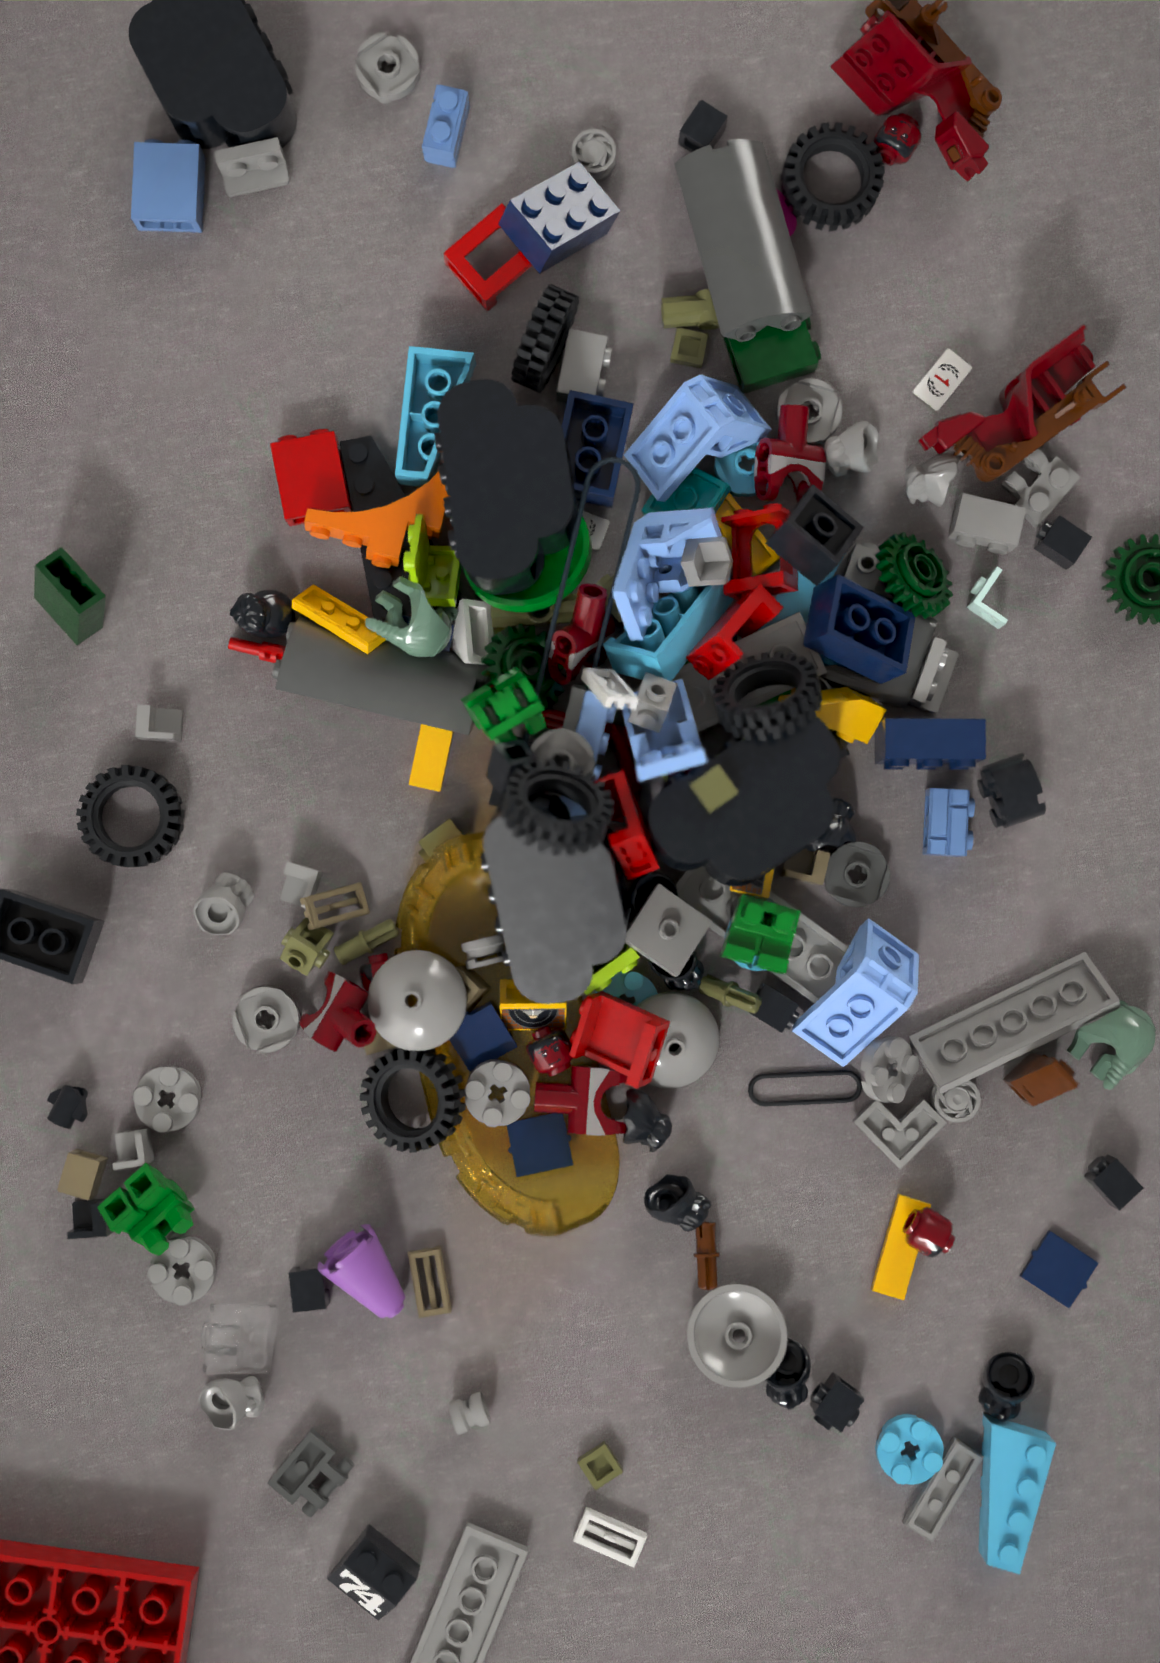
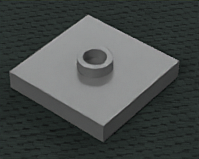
[625,883,712,977]

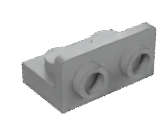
[214,137,290,197]
[908,637,958,713]

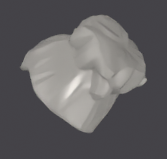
[824,421,879,477]
[904,451,962,507]
[193,872,255,935]
[198,1376,265,1431]

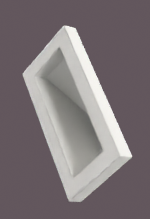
[451,599,494,665]

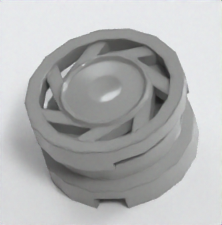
[572,129,616,183]
[461,935,505,970]
[930,1080,981,1123]

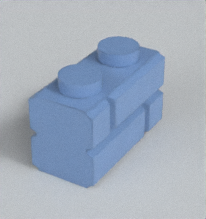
[422,84,470,168]
[922,788,975,857]

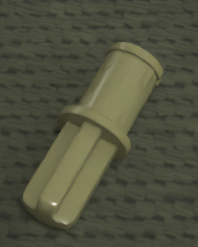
[334,919,399,965]
[699,974,762,1013]

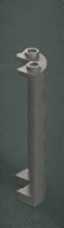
[674,139,812,342]
[273,615,489,735]

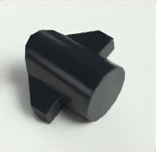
[47,1085,88,1129]

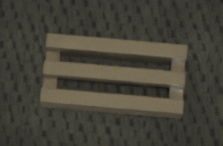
[300,882,370,931]
[408,1245,452,1318]

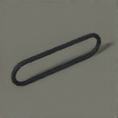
[748,1070,862,1107]

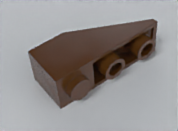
[1003,1053,1079,1107]

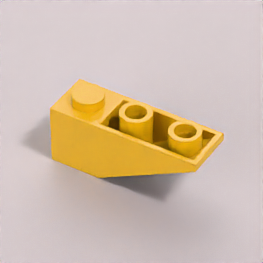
[778,687,887,744]

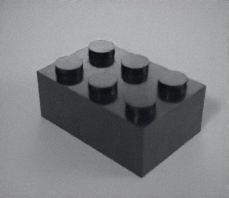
[0,889,105,984]

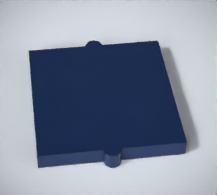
[449,1001,518,1072]
[507,1113,574,1177]
[1019,1230,1099,1309]

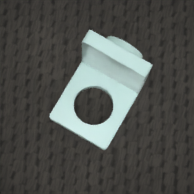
[966,566,1008,629]

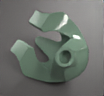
[365,576,458,657]
[1066,999,1156,1090]

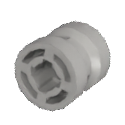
[449,1391,491,1435]

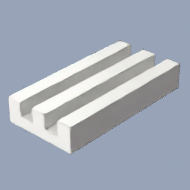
[581,668,639,709]
[573,1507,647,1568]

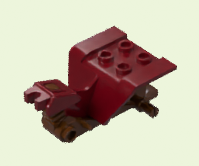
[830,0,1002,182]
[918,325,1127,482]

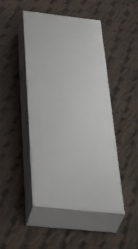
[902,1436,984,1543]

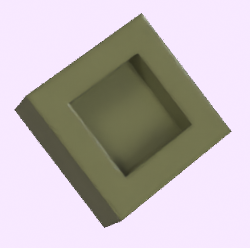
[670,327,708,369]
[690,764,739,814]
[577,1441,623,1491]

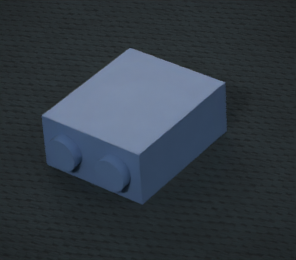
[131,139,205,232]

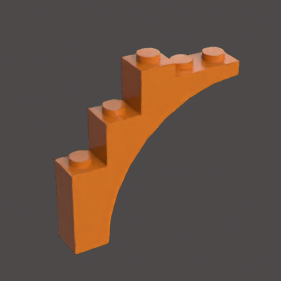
[304,471,449,568]

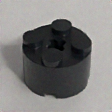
[977,753,1046,828]

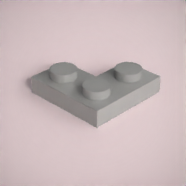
[852,1098,947,1170]

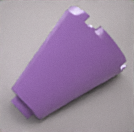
[317,1224,405,1318]

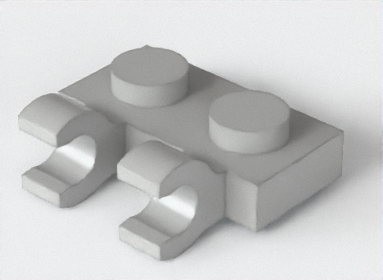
[1001,449,1080,528]

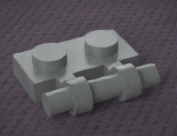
[267,1428,355,1517]

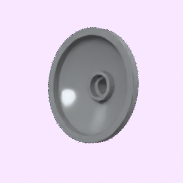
[368,950,468,1051]
[637,992,719,1089]
[687,1284,788,1388]

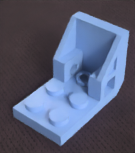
[624,375,772,502]
[612,508,722,641]
[622,678,707,781]
[792,918,919,1067]

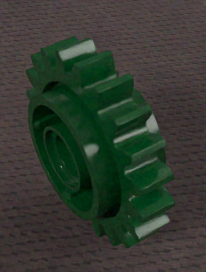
[875,532,953,619]
[1102,534,1160,625]
[481,624,567,712]

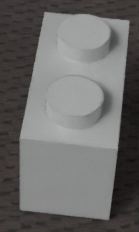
[557,329,613,403]
[948,493,1027,555]

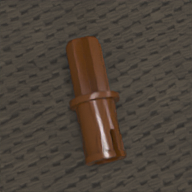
[693,1222,720,1290]

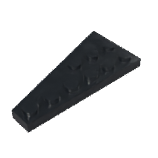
[340,435,464,622]

